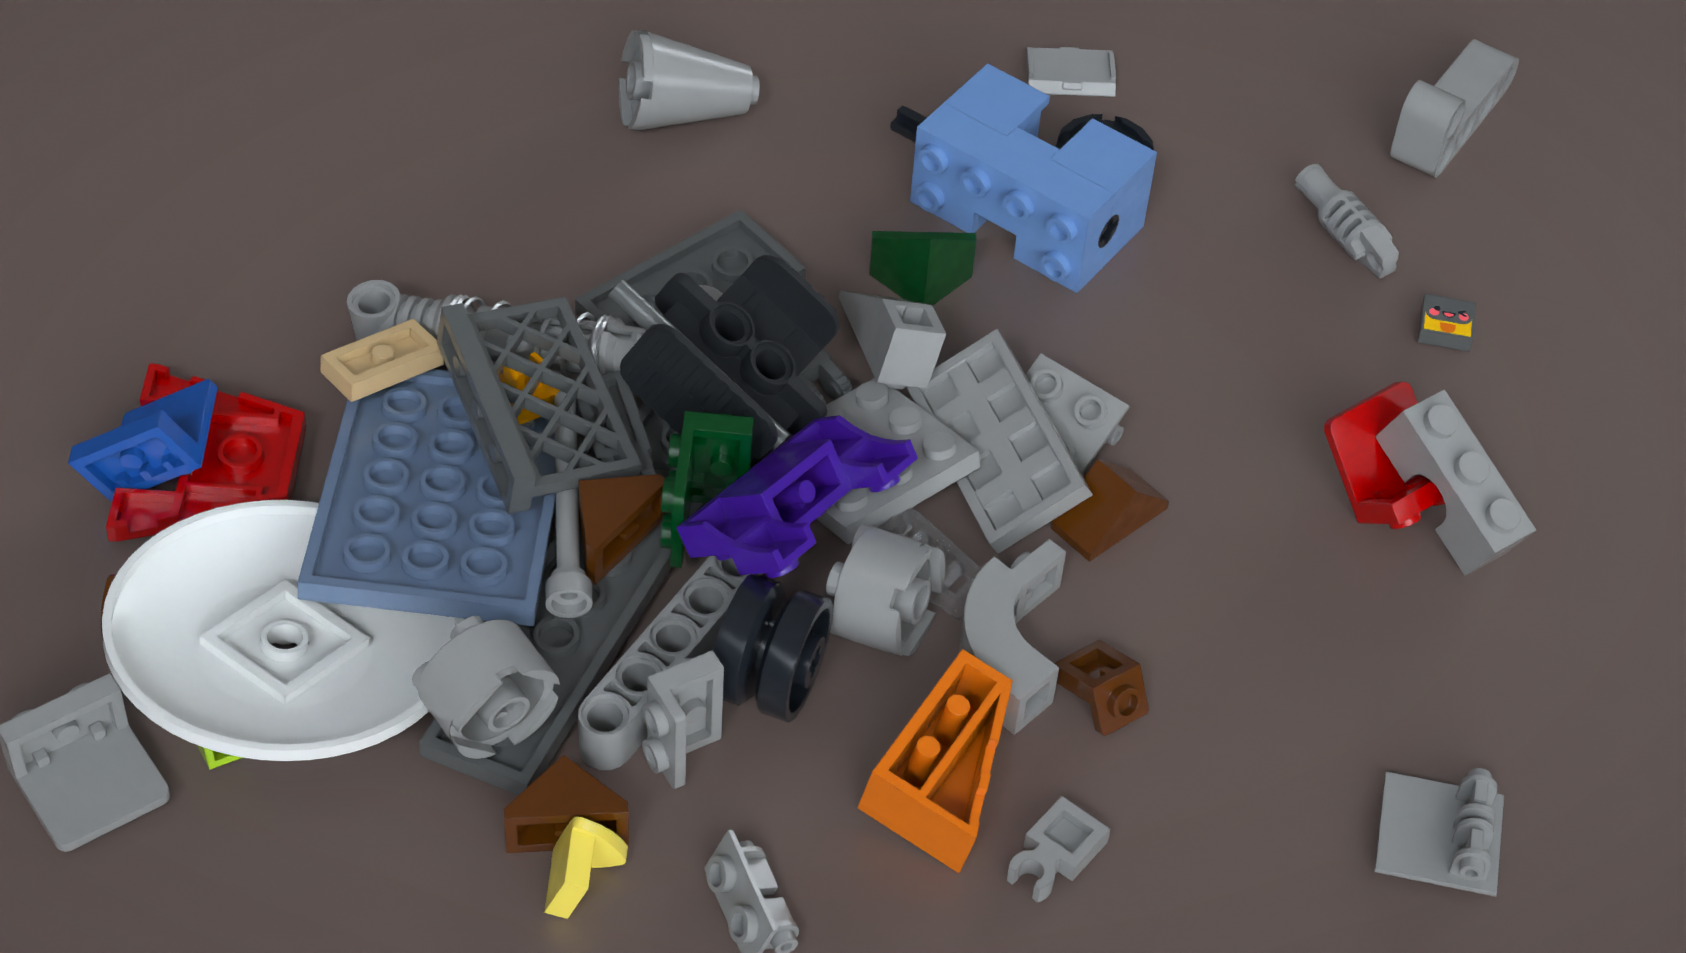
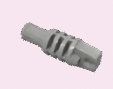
[1295,164,1399,279]

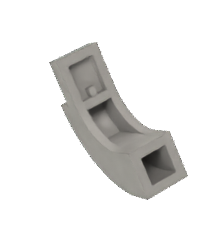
[959,539,1066,735]

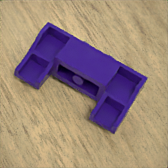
[676,415,918,578]

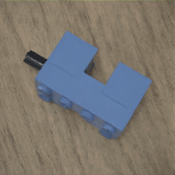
[890,63,1157,293]

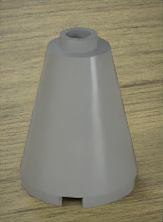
[618,30,760,131]

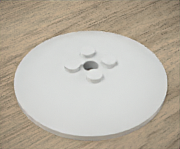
[102,500,464,761]

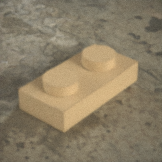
[321,319,444,402]

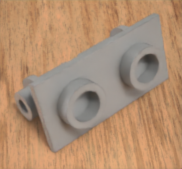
[704,830,799,953]

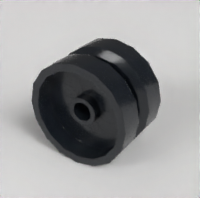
[713,574,833,723]

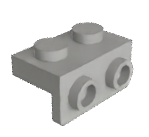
[642,650,724,789]

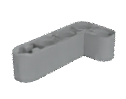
[1390,39,1519,178]

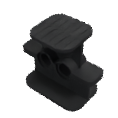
[620,255,840,468]

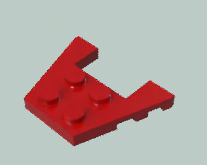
[105,363,307,542]

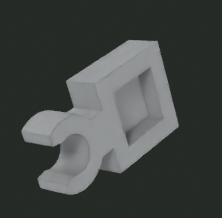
[1007,796,1111,903]

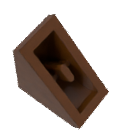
[1051,459,1169,562]
[578,474,667,585]
[504,755,629,853]

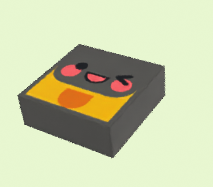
[1417,294,1476,352]

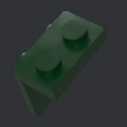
[660,411,754,568]

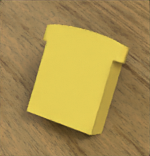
[544,816,628,919]

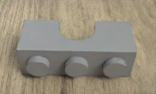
[1375,389,1536,576]

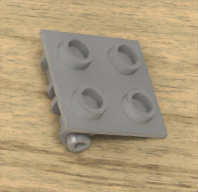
[1025,353,1130,475]
[1374,768,1504,897]

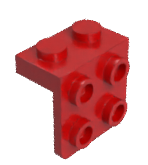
[1324,382,1445,529]

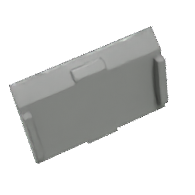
[1026,47,1116,97]

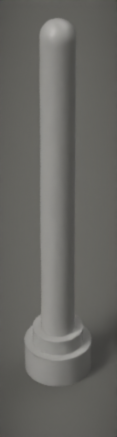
[545,391,593,618]

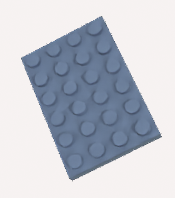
[297,369,556,626]

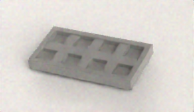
[907,329,1093,554]

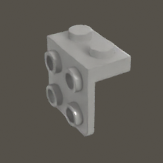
[0,673,170,852]

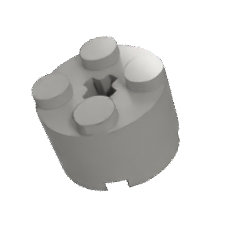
[826,524,945,656]
[412,616,560,759]

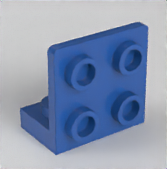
[68,379,218,502]

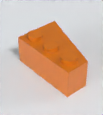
[857,649,1013,874]

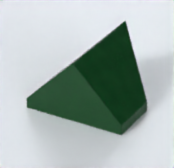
[869,231,977,306]

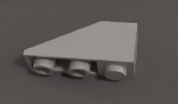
[839,291,946,389]

